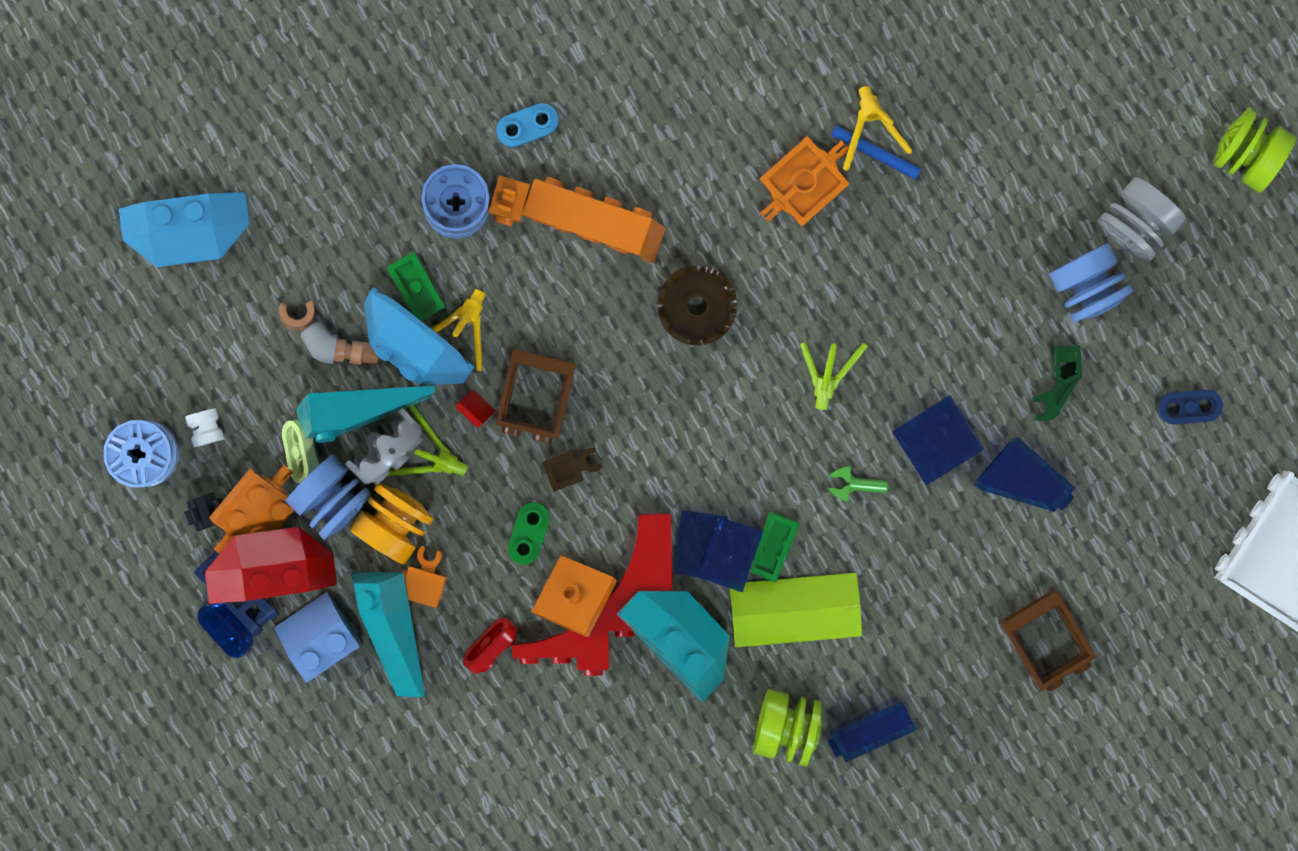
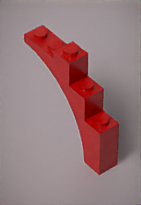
[512,513,672,676]

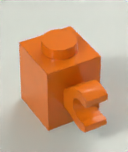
[488,175,531,227]
[401,545,448,608]

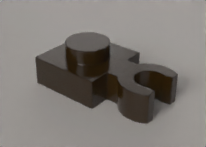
[542,448,602,492]

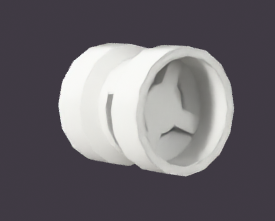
[185,408,225,448]

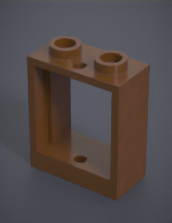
[495,349,576,444]
[998,590,1096,692]

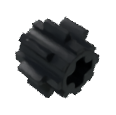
[184,492,223,532]

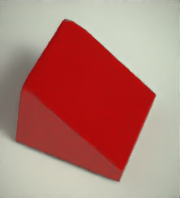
[455,390,495,428]

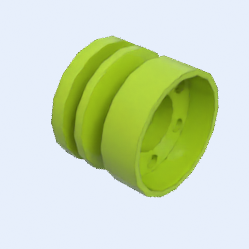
[1212,107,1297,193]
[753,688,822,767]

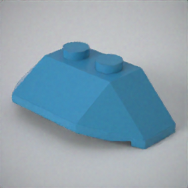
[119,192,250,267]
[364,287,474,386]

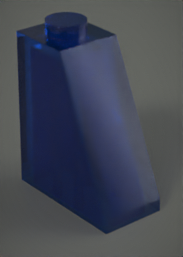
[972,437,1075,512]
[827,695,917,762]

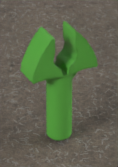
[827,466,889,501]

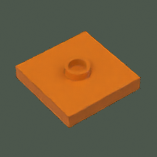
[531,555,617,637]

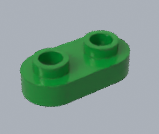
[508,502,550,565]

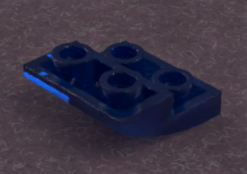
[892,395,984,485]

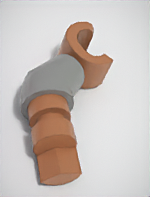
[279,300,378,365]

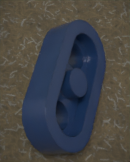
[1157,390,1223,424]

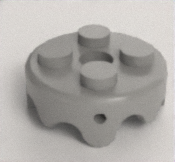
[345,408,423,485]

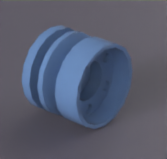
[421,164,490,239]
[1048,242,1134,322]
[285,454,372,540]

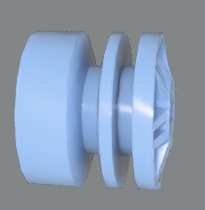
[104,420,180,487]

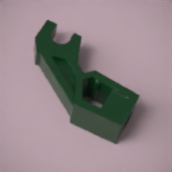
[1033,346,1082,421]

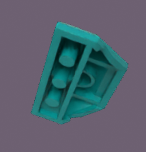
[617,591,730,702]

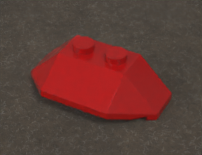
[205,527,337,604]

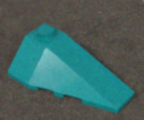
[296,386,435,443]
[351,571,425,698]

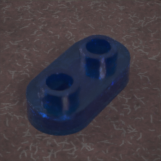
[198,602,254,658]

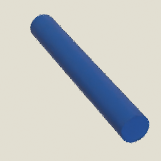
[831,125,921,180]

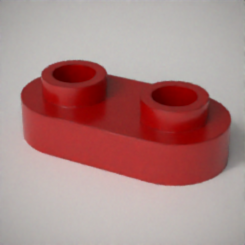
[463,617,517,674]

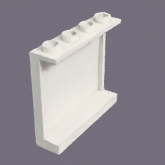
[1214,471,1298,632]

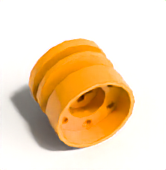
[349,483,435,565]

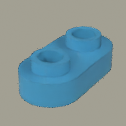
[496,103,559,148]

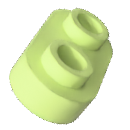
[282,419,319,484]

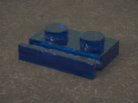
[673,510,728,580]
[697,516,763,593]

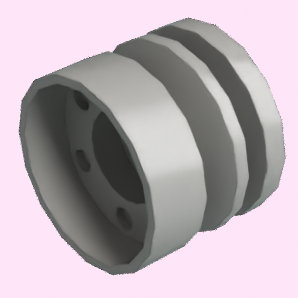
[1098,177,1186,262]

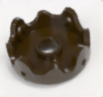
[657,266,737,346]

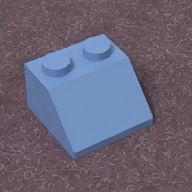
[274,592,363,683]

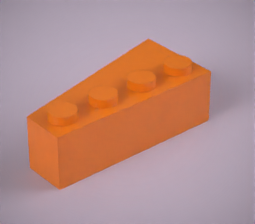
[522,177,666,264]

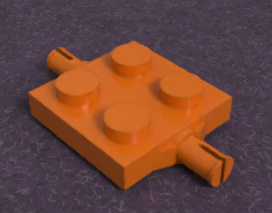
[759,136,850,227]
[209,464,294,553]

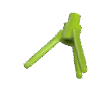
[800,342,868,410]
[388,405,468,476]

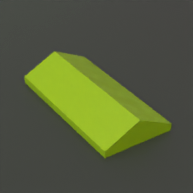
[729,573,862,647]

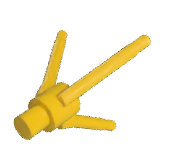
[843,86,912,171]
[431,289,486,371]

